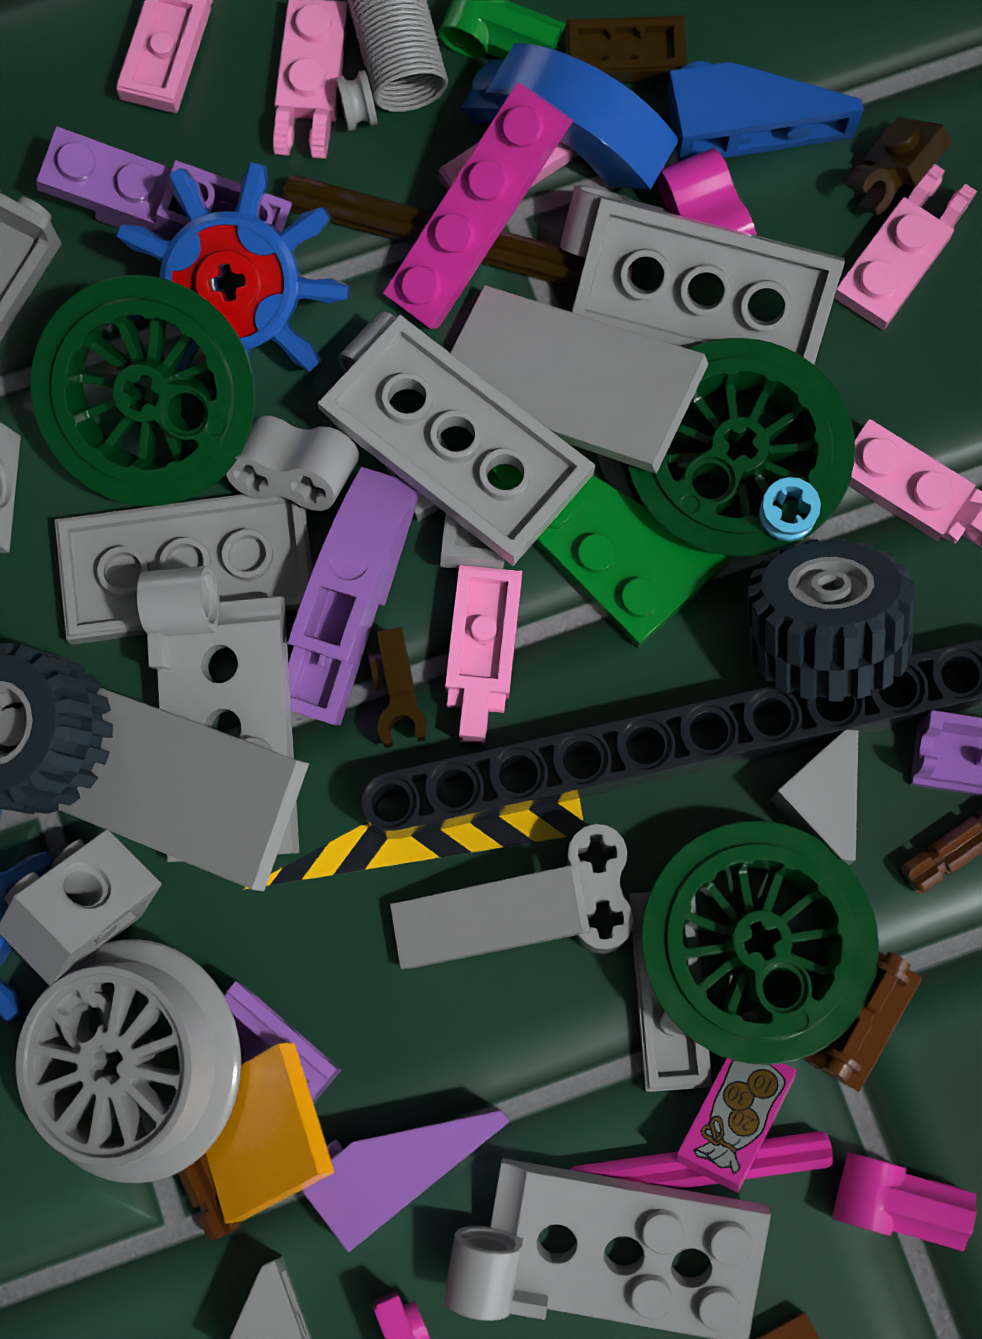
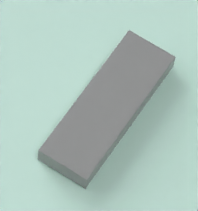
[390,866,590,969]
[628,892,712,1092]

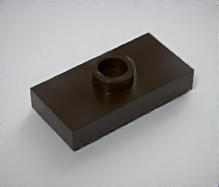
[565,15,687,82]

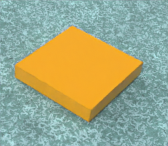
[206,1043,335,1224]

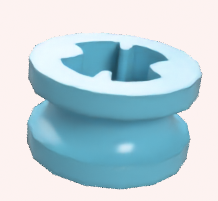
[759,477,821,542]

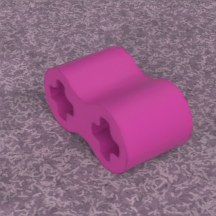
[656,148,757,274]

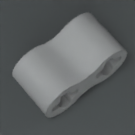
[226,416,359,511]
[567,824,634,954]

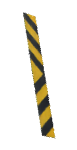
[241,798,584,890]

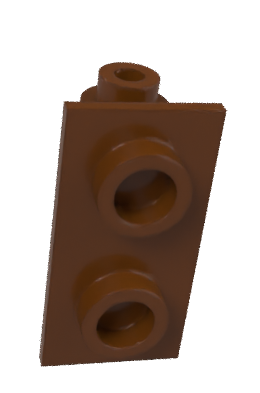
[803,952,923,1092]

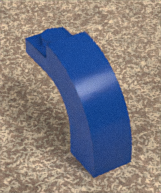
[461,43,679,189]

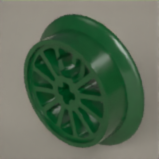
[31,275,256,506]
[628,338,855,557]
[642,821,879,1065]

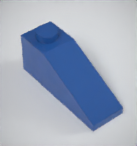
[666,61,864,161]

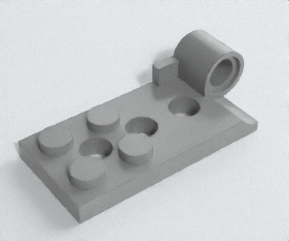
[560,185,845,364]
[318,311,595,566]
[137,566,299,862]
[444,1158,771,1339]

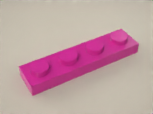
[383,82,573,329]

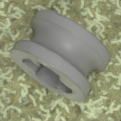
[336,70,378,131]

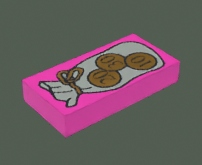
[677,1058,796,1193]

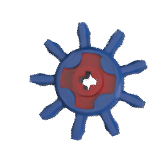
[116,162,350,383]

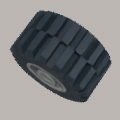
[748,539,915,701]
[0,643,113,814]

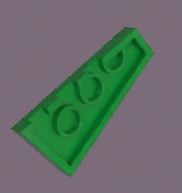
[487,464,730,648]

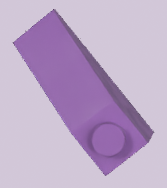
[302,1110,510,1252]

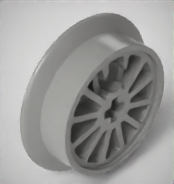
[16,939,241,1183]

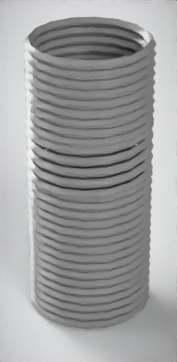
[348,0,448,112]

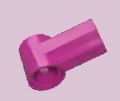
[832,1152,977,1251]

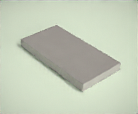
[451,285,708,474]
[55,494,314,645]
[58,688,309,891]

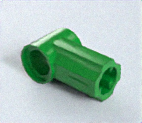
[438,0,566,60]

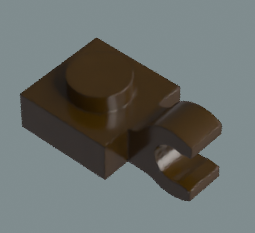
[845,116,953,215]
[368,627,427,748]

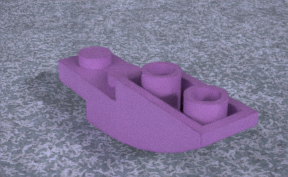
[37,126,292,241]
[288,467,420,725]

